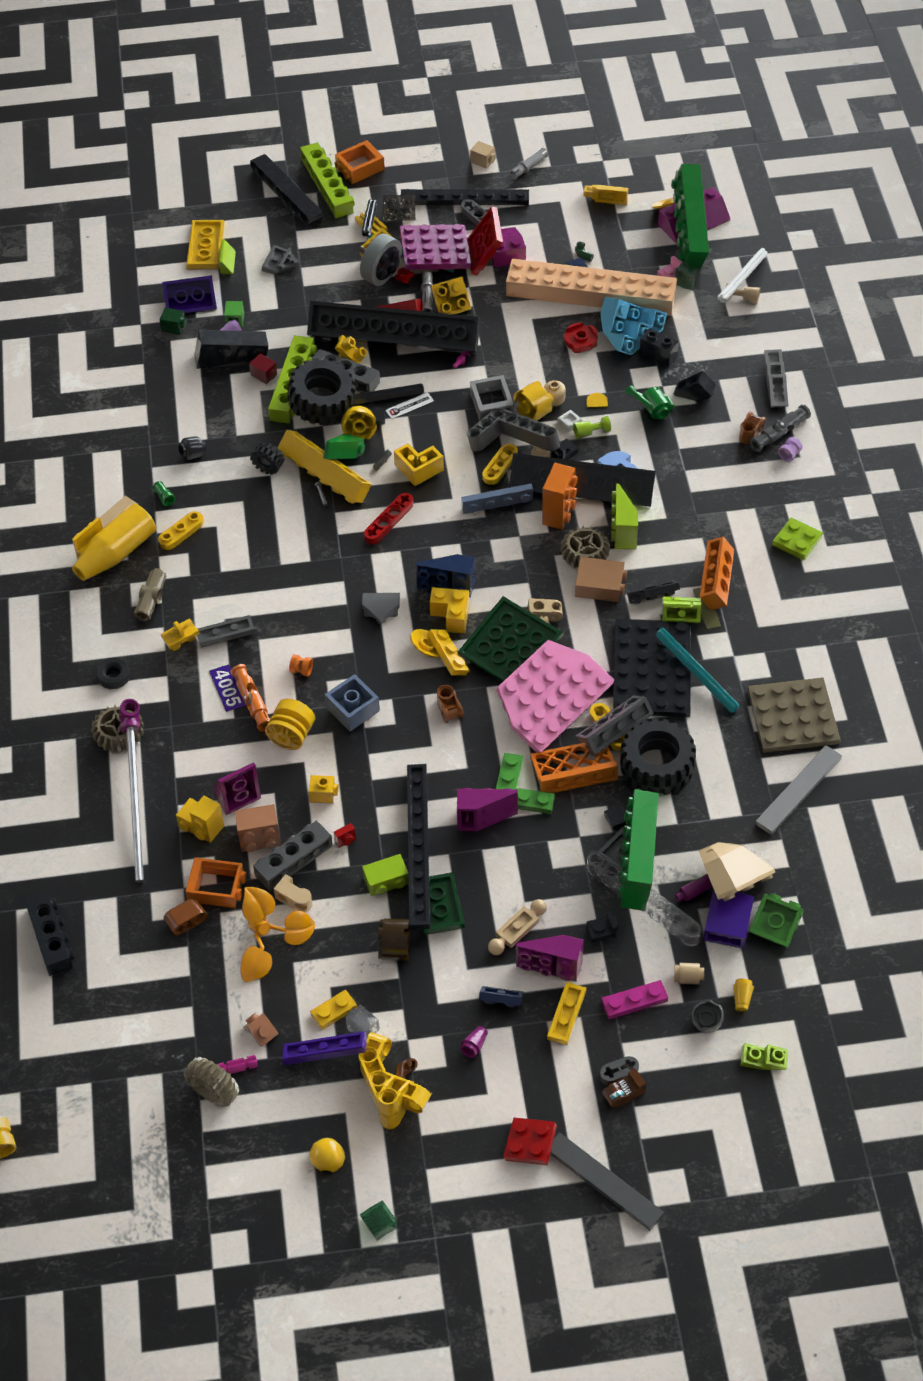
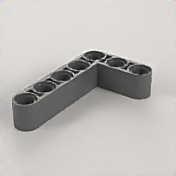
[467,408,560,451]

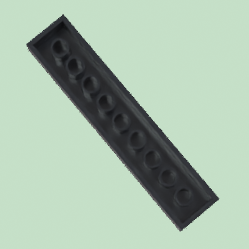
[307,301,481,353]

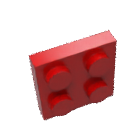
[503,1117,557,1166]

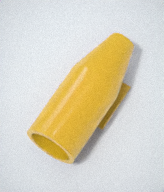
[72,504,156,581]

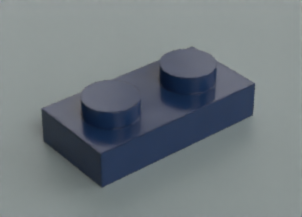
[479,986,524,1007]

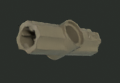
[134,568,167,621]

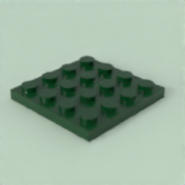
[458,596,564,682]

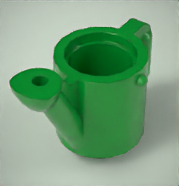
[625,386,675,419]

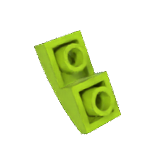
[740,1043,788,1070]

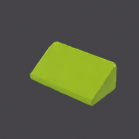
[219,239,236,274]

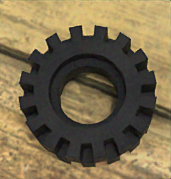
[250,442,285,475]

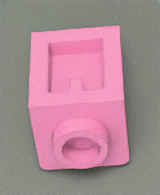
[657,256,684,280]

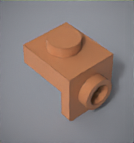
[243,1013,279,1047]

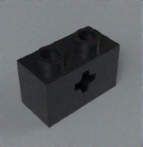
[640,328,679,366]

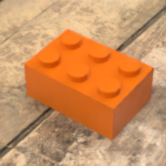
[542,463,578,530]

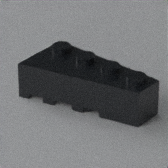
[194,330,269,369]

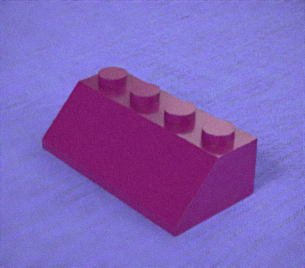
[658,187,730,244]

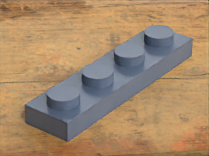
[461,484,533,514]

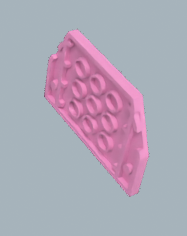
[496,640,614,753]

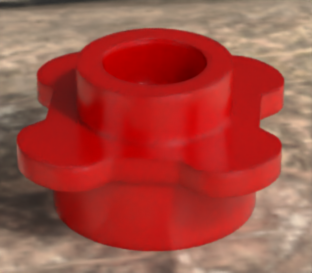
[394,267,414,283]

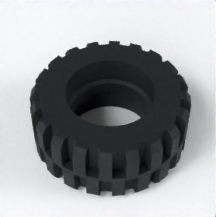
[287,358,356,425]
[620,719,696,795]

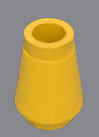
[733,978,754,1012]

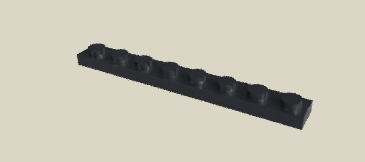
[400,189,529,205]

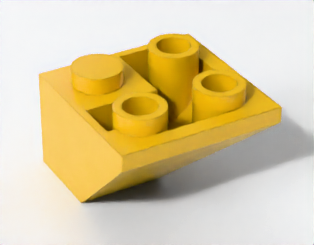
[431,276,471,314]

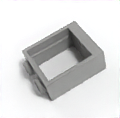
[470,375,514,421]

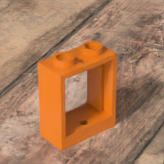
[334,140,385,184]
[185,857,246,908]

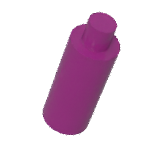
[675,874,713,902]

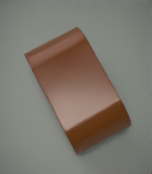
[163,898,208,935]

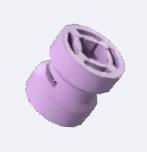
[778,437,803,462]

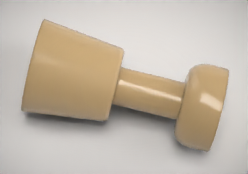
[725,283,760,304]

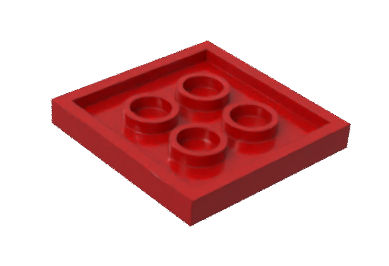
[467,206,503,276]

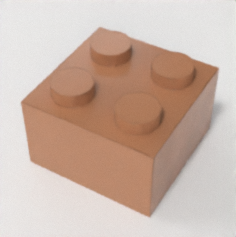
[235,804,281,852]

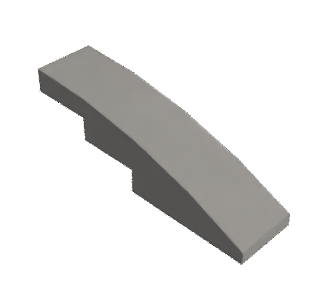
[764,349,789,408]

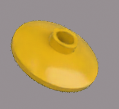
[652,198,675,209]
[410,629,440,658]

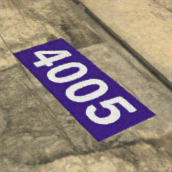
[209,664,246,712]

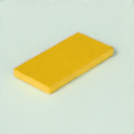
[186,220,225,269]

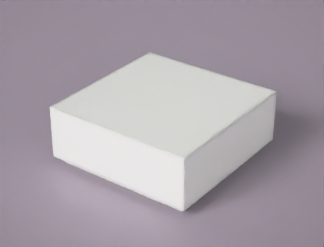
[557,410,582,432]

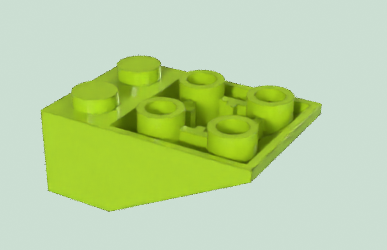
[611,484,638,549]

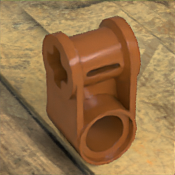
[739,411,767,444]
[437,685,464,723]

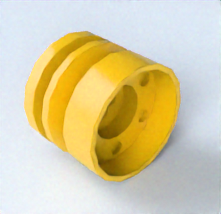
[265,699,315,750]

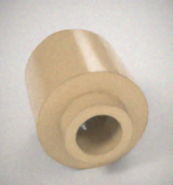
[674,963,704,984]

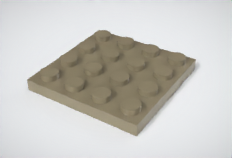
[747,677,841,753]

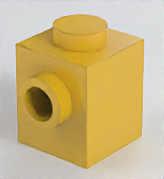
[309,775,339,803]

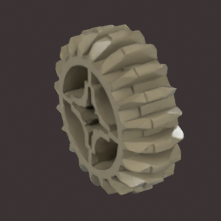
[560,526,610,568]
[91,705,144,753]
[184,1057,240,1107]

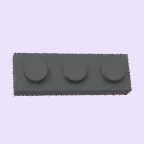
[197,615,255,648]

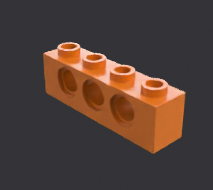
[700,536,734,610]

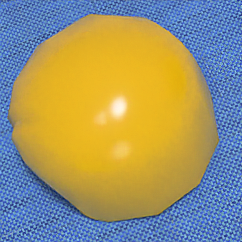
[309,1138,345,1172]

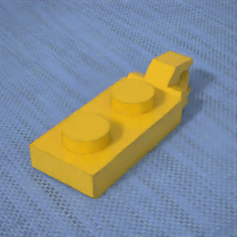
[583,185,628,205]

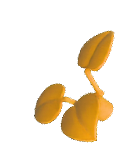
[240,887,315,982]

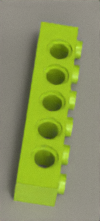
[300,142,355,218]
[268,335,317,423]

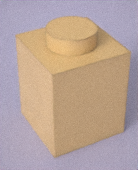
[470,141,496,169]

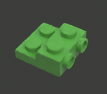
[749,893,804,948]

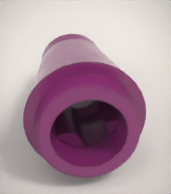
[460,1026,488,1058]

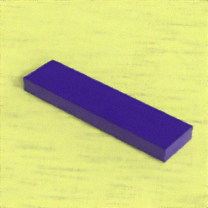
[282,1031,367,1065]

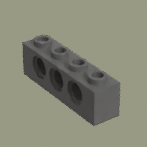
[311,349,380,393]
[253,820,333,891]

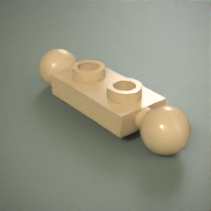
[488,899,547,955]

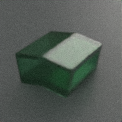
[675,263,697,290]
[360,1200,398,1241]

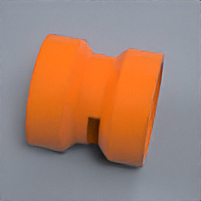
[289,654,313,676]

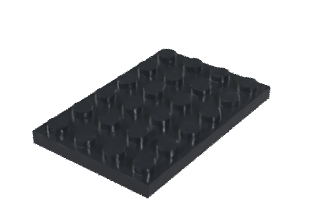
[613,619,691,717]

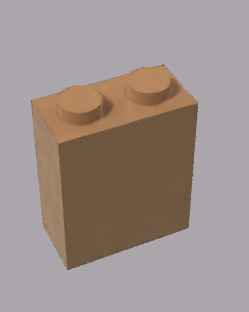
[575,557,627,602]

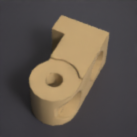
[527,598,563,622]
[274,874,312,912]

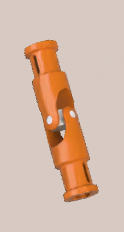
[230,664,270,732]

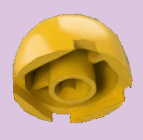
[341,406,377,440]

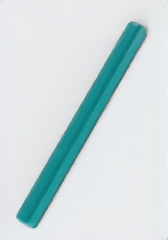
[656,628,739,713]

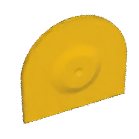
[587,393,608,407]

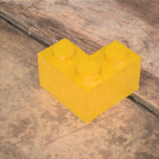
[394,443,444,486]
[430,587,470,634]
[176,796,224,843]

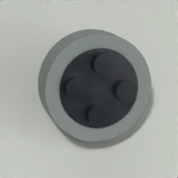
[358,234,402,286]

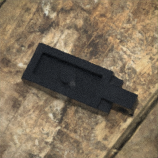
[627,581,680,604]

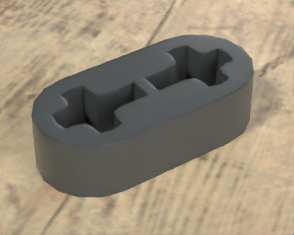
[600,1056,639,1086]

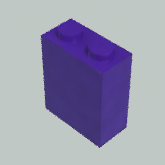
[703,889,754,949]

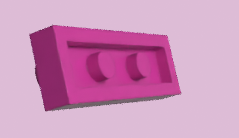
[601,980,668,1019]

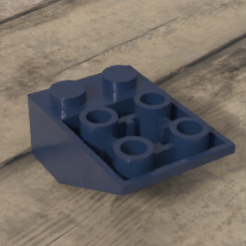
[415,554,476,598]

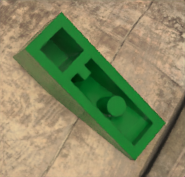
[323,433,365,459]

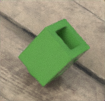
[224,301,244,328]

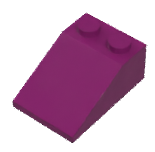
[491,227,526,267]
[213,762,261,815]

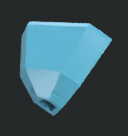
[600,297,667,355]

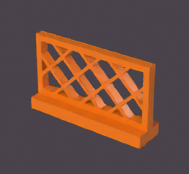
[530,743,618,793]

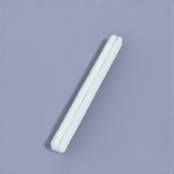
[718,248,768,303]

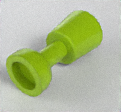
[573,416,611,439]

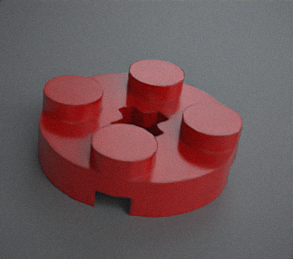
[564,322,598,353]

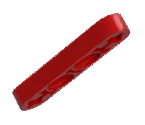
[364,493,414,545]

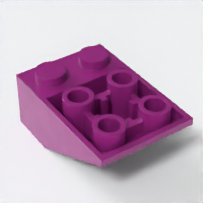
[457,788,518,831]
[516,935,584,981]

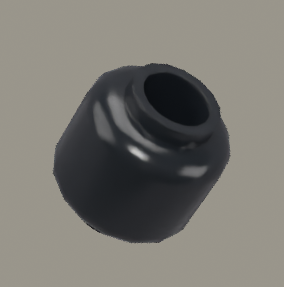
[178,436,206,461]

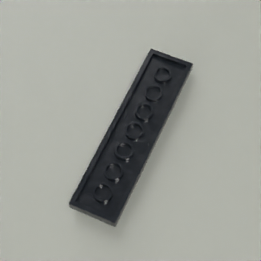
[509,453,656,507]

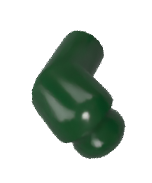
[575,241,594,262]

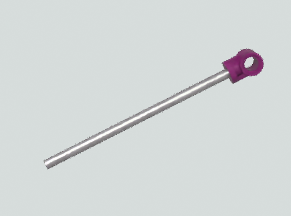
[119,699,144,883]

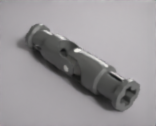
[750,404,811,452]

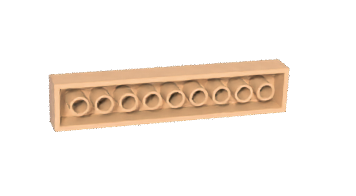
[506,259,677,316]

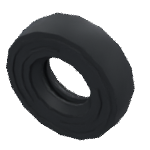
[96,657,130,689]

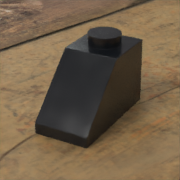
[673,371,716,402]

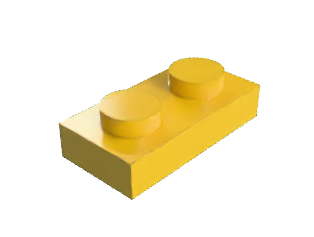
[310,989,357,1030]

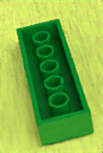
[671,164,709,269]
[618,789,659,911]

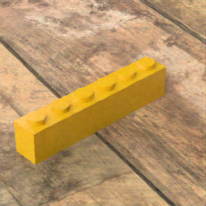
[277,430,372,504]

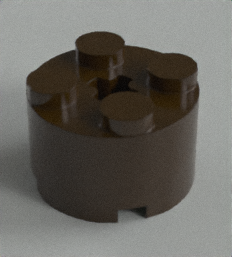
[378,918,410,961]

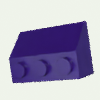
[162,275,217,313]

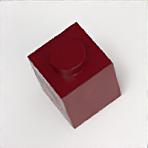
[249,353,277,384]

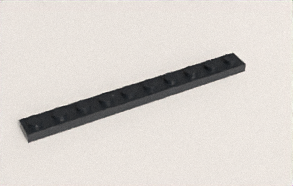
[407,764,431,930]

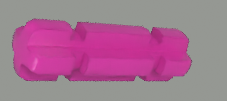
[217,1055,258,1074]

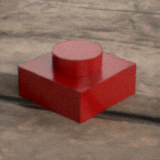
[334,823,356,848]

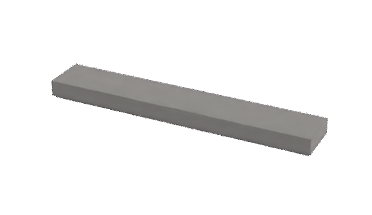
[755,745,842,835]

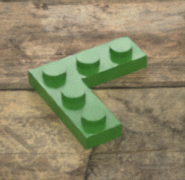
[496,753,555,814]

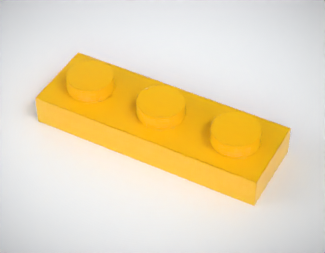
[427,629,469,676]
[547,982,586,1046]

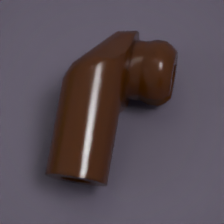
[395,1058,418,1079]

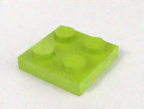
[772,517,823,561]

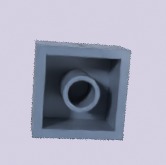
[324,674,380,731]

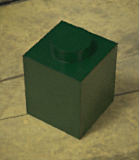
[159,308,187,335]

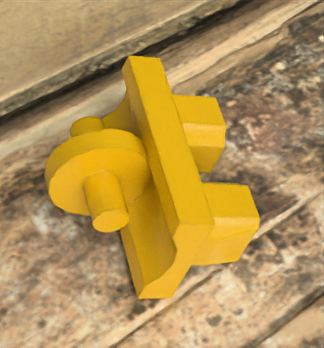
[335,335,367,364]
[160,618,200,651]

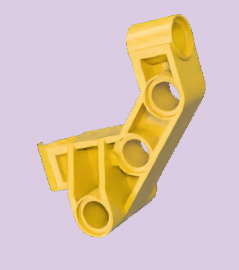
[359,1032,432,1129]

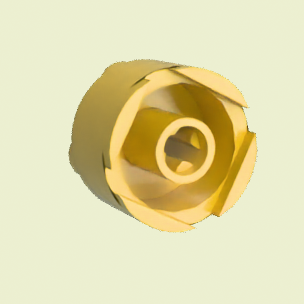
[513,381,554,421]

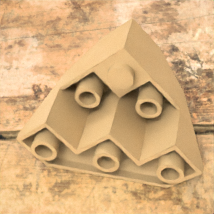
[699,842,775,901]

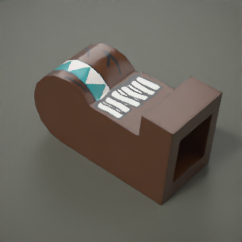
[602,1068,646,1108]

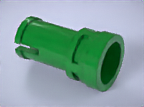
[153,481,175,506]

